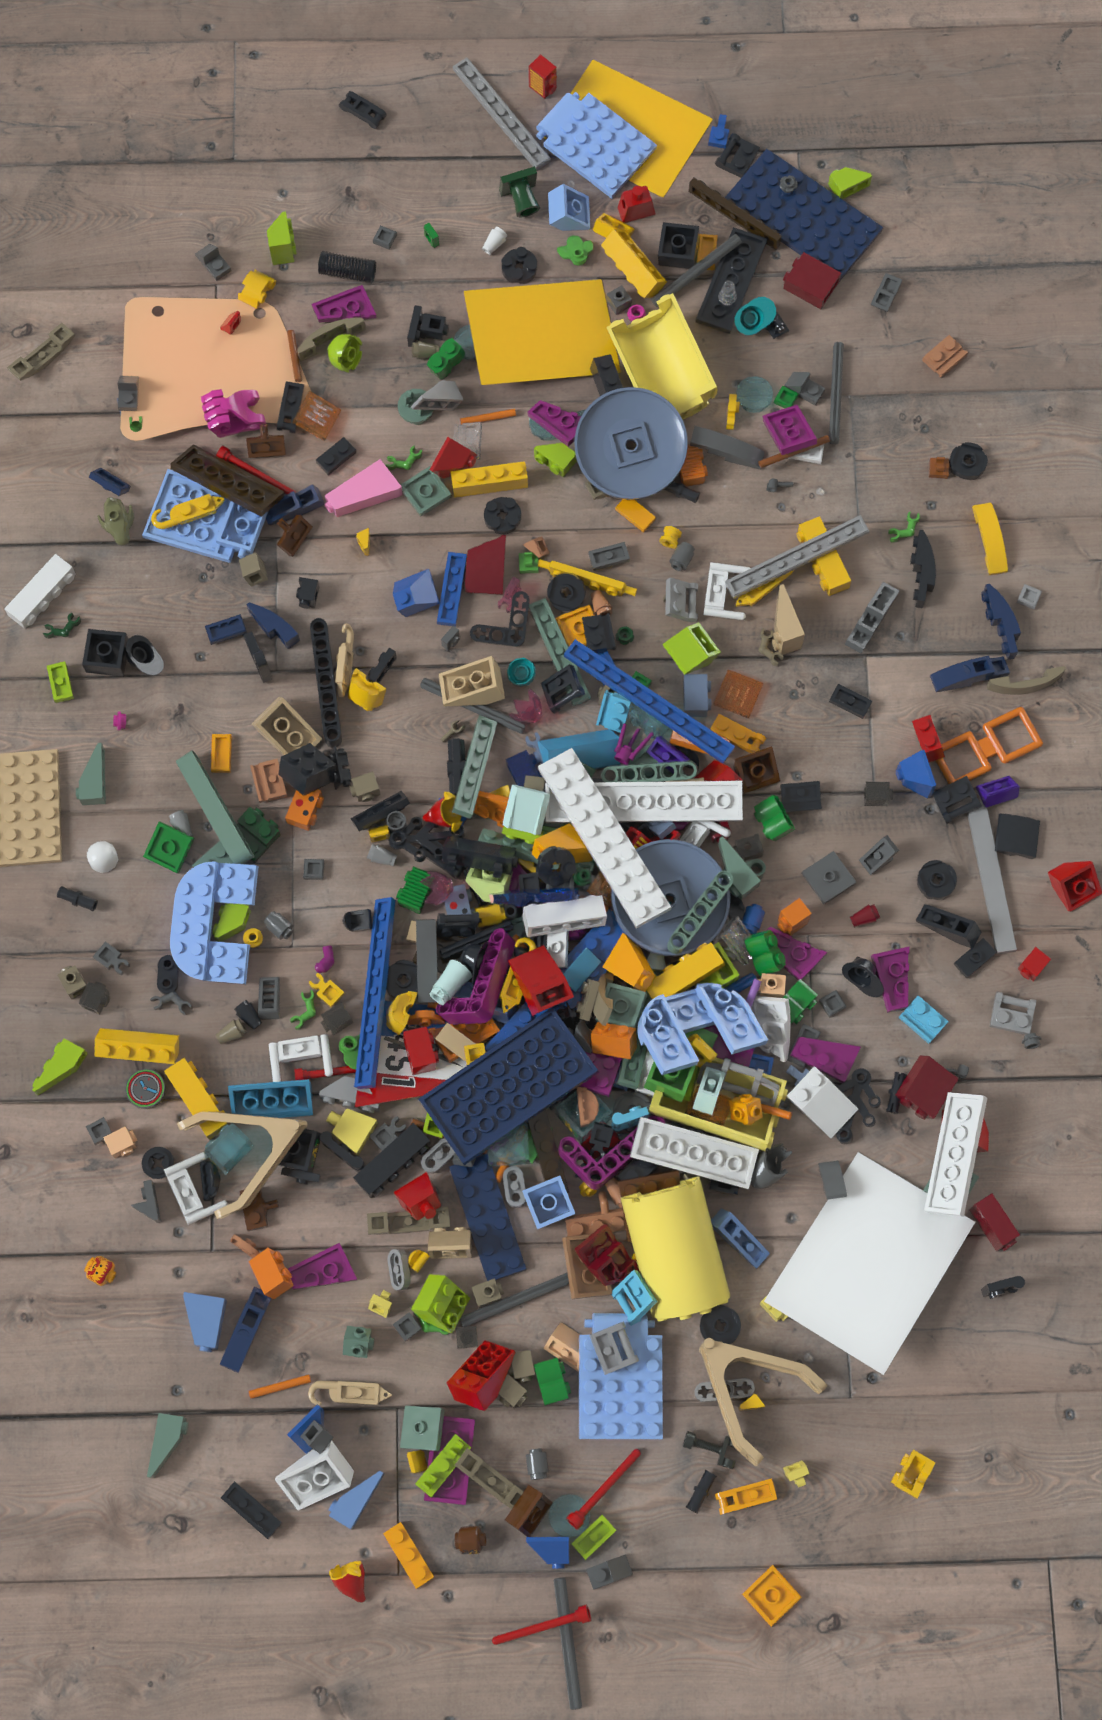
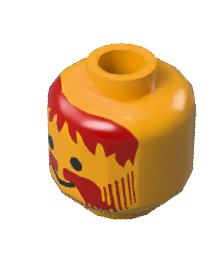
[84,1256,117,1286]

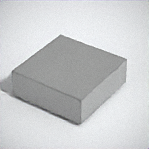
[1016,584,1042,609]

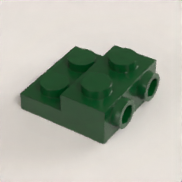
[237,807,281,863]

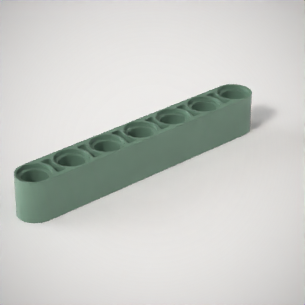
[176,750,254,864]

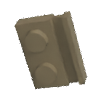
[575,979,600,1021]

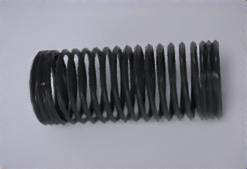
[318,251,376,284]

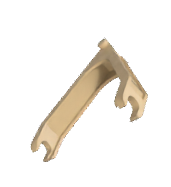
[177,1112,308,1219]
[699,1338,827,1466]

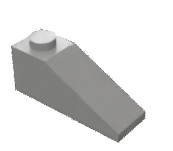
[411,380,463,411]

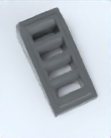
[258,977,280,1020]

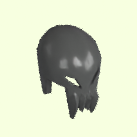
[750,1143,792,1189]

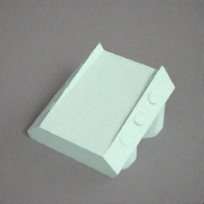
[502,785,550,835]

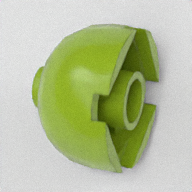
[328,334,362,373]

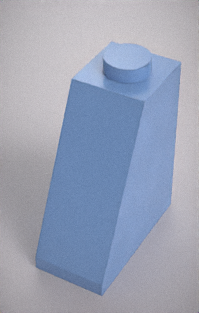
[183,1292,227,1353]

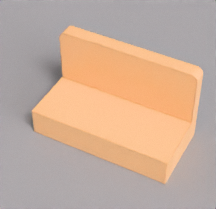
[543,1323,580,1371]

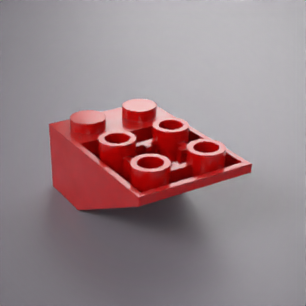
[508,945,574,1016]
[446,1340,516,1411]

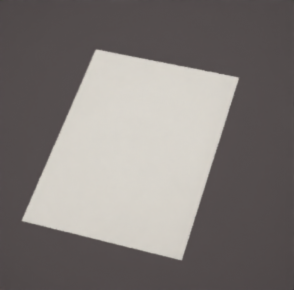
[764,1152,975,1375]

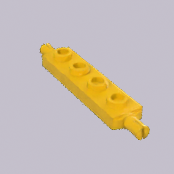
[538,559,637,596]

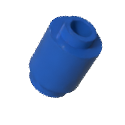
[741,904,765,934]

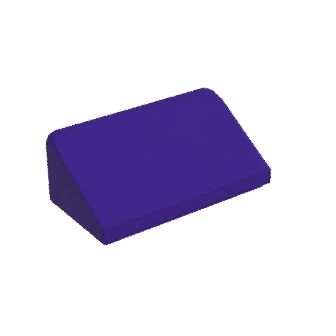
[646,736,690,774]
[976,776,1020,807]

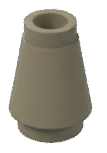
[412,341,439,359]
[216,1019,247,1044]

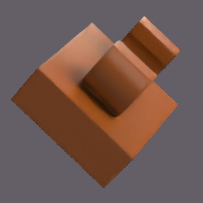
[929,457,949,479]

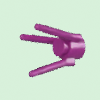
[614,723,654,765]

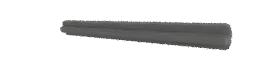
[651,234,741,307]
[829,342,844,445]
[420,678,526,734]
[460,1273,569,1328]
[553,1577,582,1710]

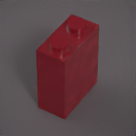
[783,252,841,310]
[895,1055,958,1120]
[969,1193,1020,1252]

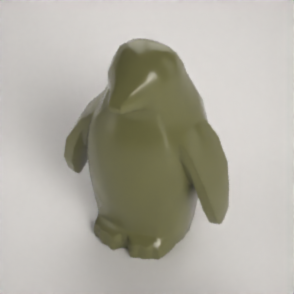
[97,497,134,546]

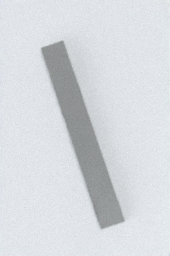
[453,58,551,171]
[725,515,869,599]
[966,801,1017,954]

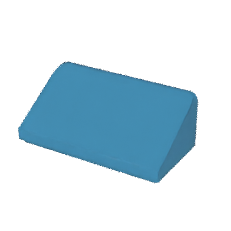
[563,948,601,992]

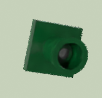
[499,166,540,218]

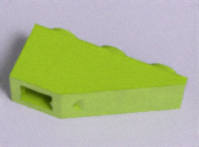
[32,1038,88,1095]

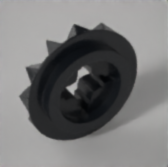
[142,1147,174,1179]

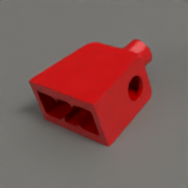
[617,186,656,223]
[394,1172,441,1220]

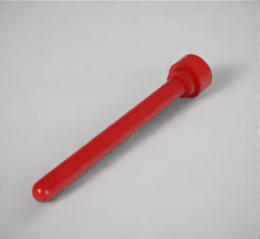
[216,445,294,495]
[294,1066,356,1080]
[566,1449,641,1530]
[492,1604,592,1645]

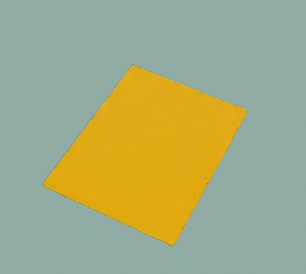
[544,60,713,198]
[464,279,621,385]

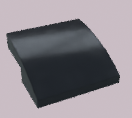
[995,813,1040,859]

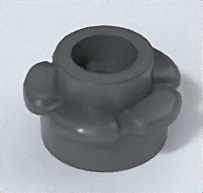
[780,175,798,193]
[1022,1033,1041,1049]

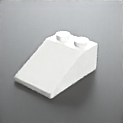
[786,1066,858,1138]
[275,1440,354,1510]

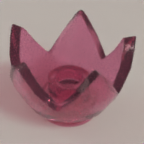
[509,689,542,723]
[420,871,453,906]

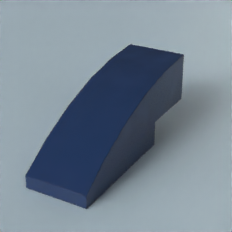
[266,484,325,525]
[246,602,300,649]

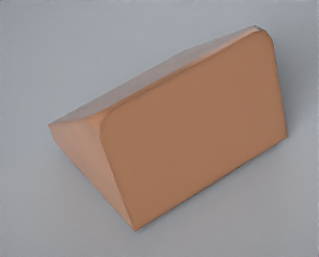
[523,536,549,558]

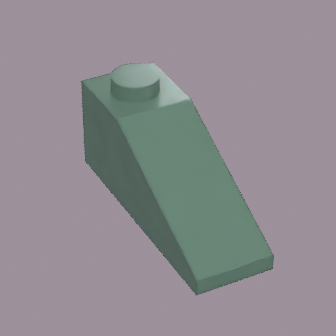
[76,743,106,805]
[718,836,761,900]
[147,1413,188,1478]

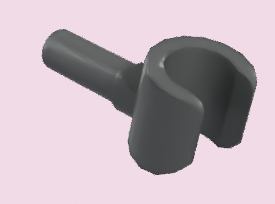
[766,478,793,492]
[945,1064,969,1079]

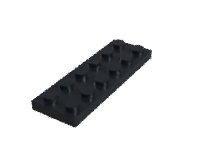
[696,227,767,334]

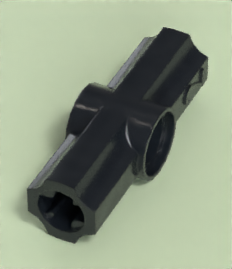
[447,738,466,796]

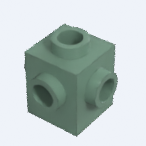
[343,1326,375,1358]

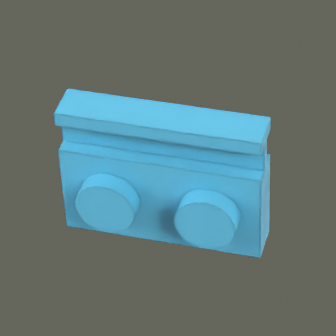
[596,690,632,733]
[899,996,949,1044]

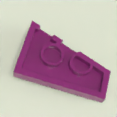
[312,285,377,323]
[871,946,910,1013]
[790,1037,861,1083]
[288,1243,357,1290]

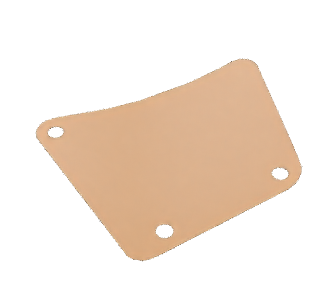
[120,297,320,441]

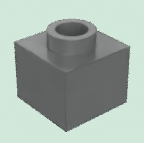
[606,285,632,315]
[300,1420,334,1454]

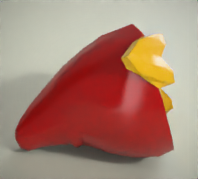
[422,791,462,832]
[329,1561,366,1603]

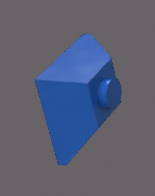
[393,569,440,617]
[896,750,936,799]
[287,1404,324,1454]
[526,1537,569,1569]

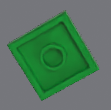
[143,821,195,874]

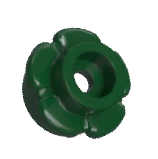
[616,626,634,645]
[573,867,592,886]

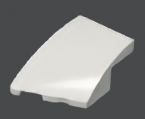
[751,996,791,1062]

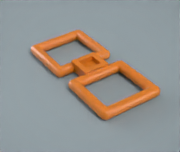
[936,707,1043,784]

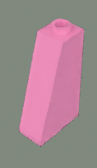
[324,459,403,517]

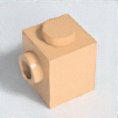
[757,973,786,998]
[103,1126,138,1159]

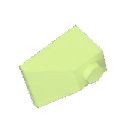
[466,868,513,905]

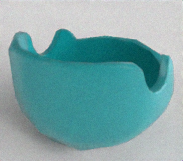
[507,658,536,687]

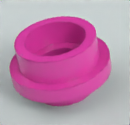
[627,304,646,321]
[113,711,126,731]

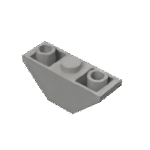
[319,1076,380,1113]

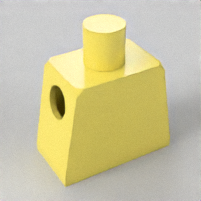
[326,1109,378,1156]

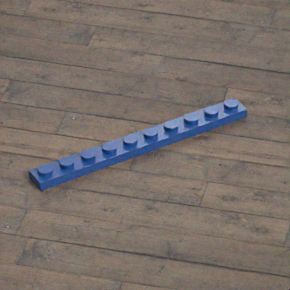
[564,639,735,764]
[354,897,396,1089]

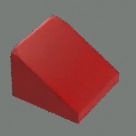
[220,311,241,335]

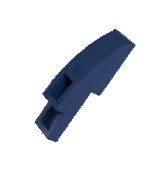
[981,584,1021,660]
[930,655,1010,693]
[220,1287,272,1373]

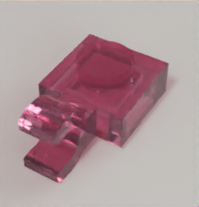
[498,577,522,613]

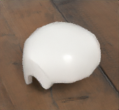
[87,841,118,873]

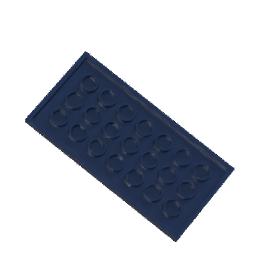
[725,149,883,281]
[418,1007,599,1165]

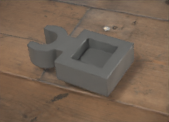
[93,941,130,975]
[369,1116,406,1151]

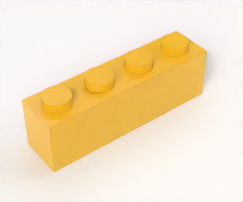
[601,229,667,298]
[451,461,528,498]
[796,516,851,596]
[646,942,725,999]
[95,1028,179,1064]
[164,1058,229,1140]

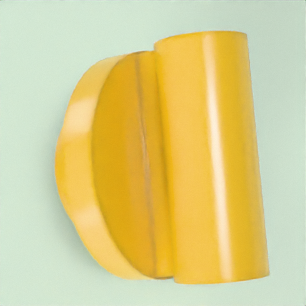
[408,1249,430,1273]

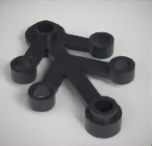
[389,817,465,862]
[835,1068,881,1144]

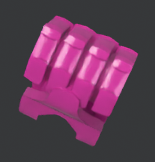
[201,389,266,438]

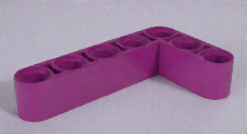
[436,928,516,1024]
[559,1115,665,1190]

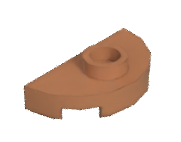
[577,1087,599,1127]
[230,1234,260,1258]

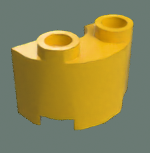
[238,269,276,309]
[348,668,386,711]
[474,904,506,928]
[386,991,417,1035]
[687,1033,717,1067]
[891,1450,936,1499]

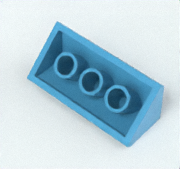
[537,729,621,769]
[228,1079,313,1118]

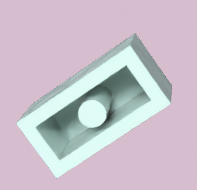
[693,1066,725,1115]

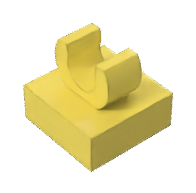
[368,1290,392,1318]
[783,1460,809,1488]

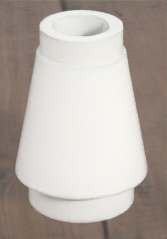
[482,227,507,255]

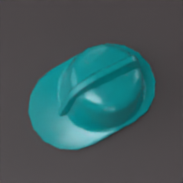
[735,297,776,335]

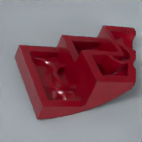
[465,535,506,595]
[574,1224,640,1286]

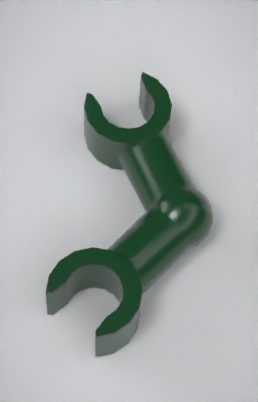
[43,613,81,639]

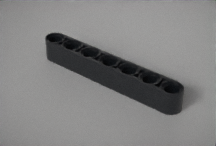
[310,618,342,748]

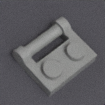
[665,578,698,622]
[989,991,1036,1035]
[589,1321,639,1375]

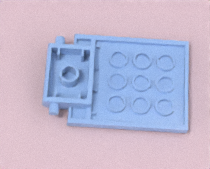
[536,92,657,199]
[142,469,268,563]
[579,1313,663,1439]

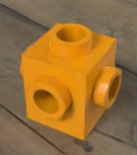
[729,1094,763,1125]

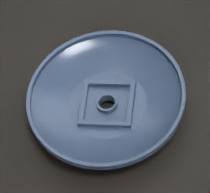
[574,387,688,500]
[611,839,730,956]

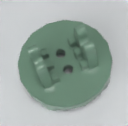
[398,389,434,425]

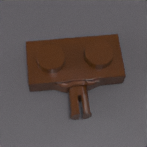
[246,424,286,458]
[277,515,313,557]
[240,1190,279,1231]

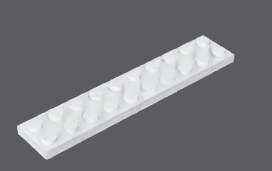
[538,748,671,929]
[545,781,743,823]

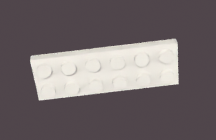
[924,1092,987,1217]
[630,1117,759,1189]

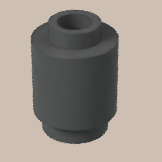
[669,542,695,571]
[264,911,293,940]
[526,1448,549,1480]

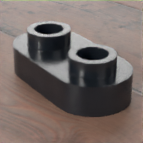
[157,955,179,995]

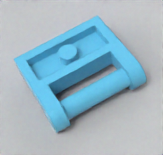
[611,1106,649,1132]
[612,1270,658,1326]

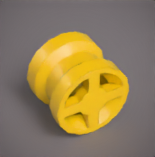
[659,526,682,549]

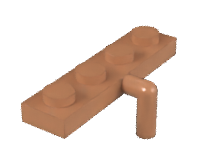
[565,1191,626,1236]

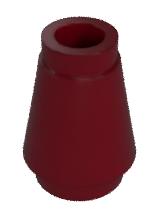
[850,904,880,928]

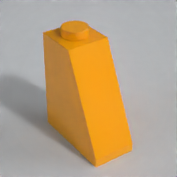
[532,823,593,865]
[603,933,655,992]

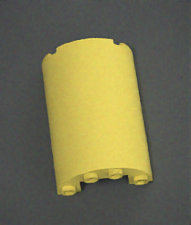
[607,293,718,420]
[648,1058,788,1151]
[620,1176,730,1321]

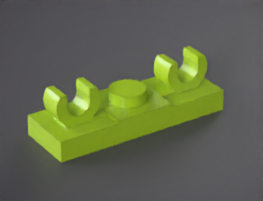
[415,1434,472,1498]

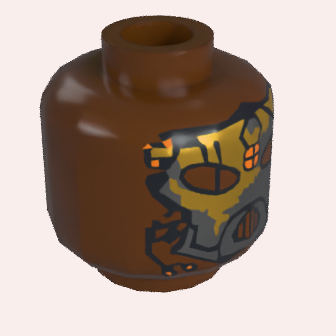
[455,1526,487,1555]

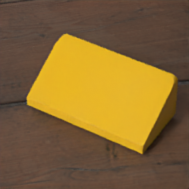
[593,213,635,238]

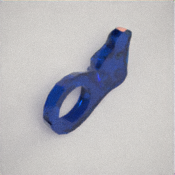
[489,887,579,907]

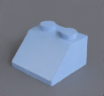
[548,184,591,231]
[522,1175,575,1229]

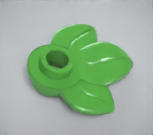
[557,235,594,266]
[339,1034,360,1070]

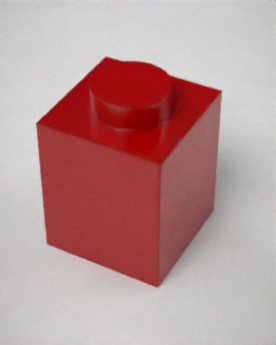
[1018,947,1051,981]

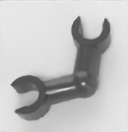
[150,991,193,1015]

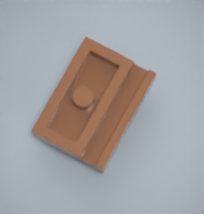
[922,335,968,378]
[250,759,287,803]

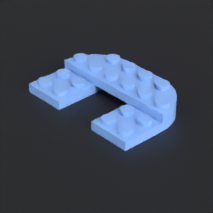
[170,862,259,984]
[638,983,768,1075]

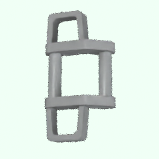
[697,1058,780,1107]

